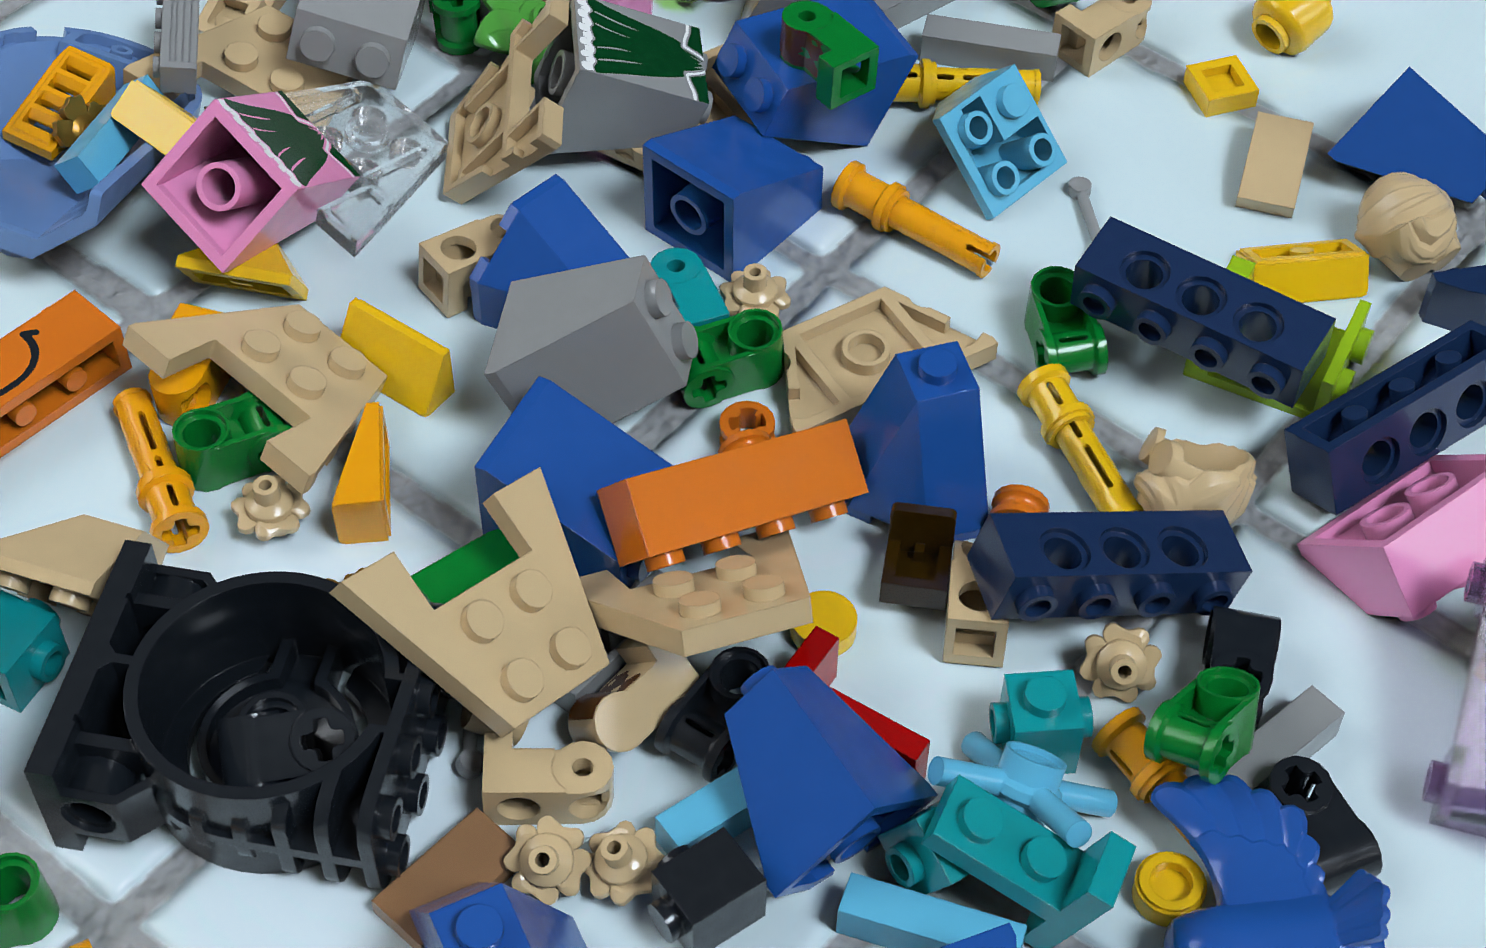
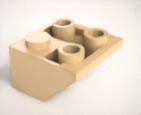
[0,514,169,617]

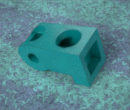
[651,247,730,326]

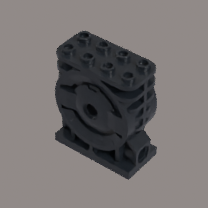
[23,540,456,890]

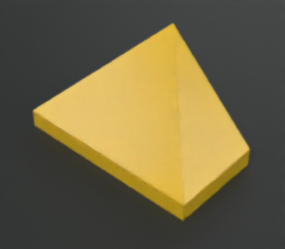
[175,243,309,301]

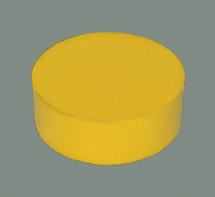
[790,591,857,656]
[1131,851,1207,927]

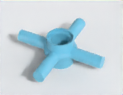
[928,731,1118,848]

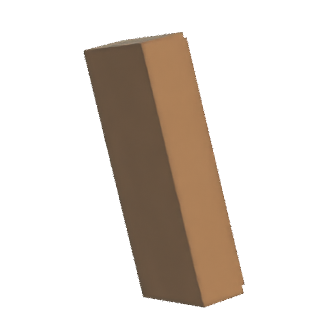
[371,807,516,948]

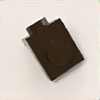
[879,502,957,610]

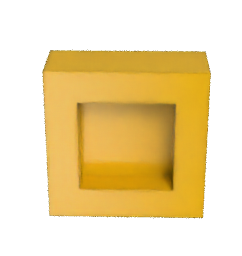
[1183,55,1259,117]

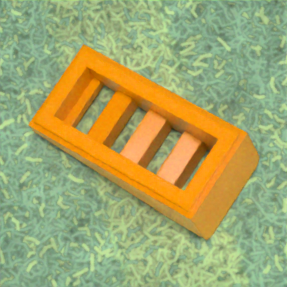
[2,46,116,161]
[331,402,391,544]

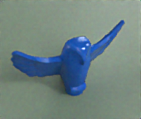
[1151,774,1391,948]

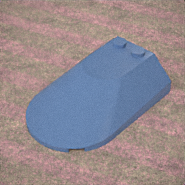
[0,26,202,259]

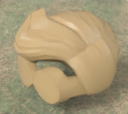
[1354,172,1461,281]
[1133,427,1257,525]

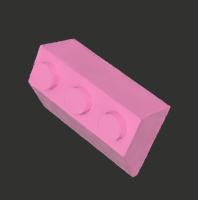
[1297,454,1486,622]

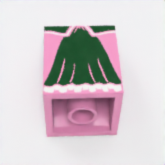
[141,91,360,273]

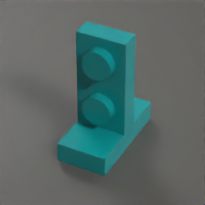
[921,774,1137,948]

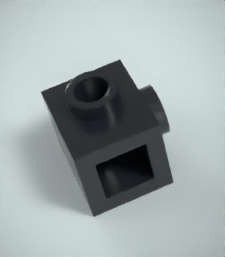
[648,827,766,948]

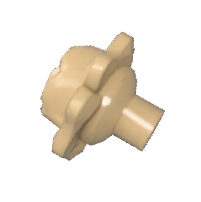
[720,263,791,318]
[231,475,311,541]
[1079,622,1162,703]
[503,816,593,905]
[584,820,664,906]

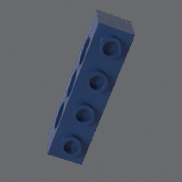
[1070,216,1336,408]
[1284,320,1486,515]
[967,510,1253,621]

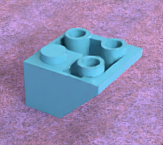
[932,64,1067,220]

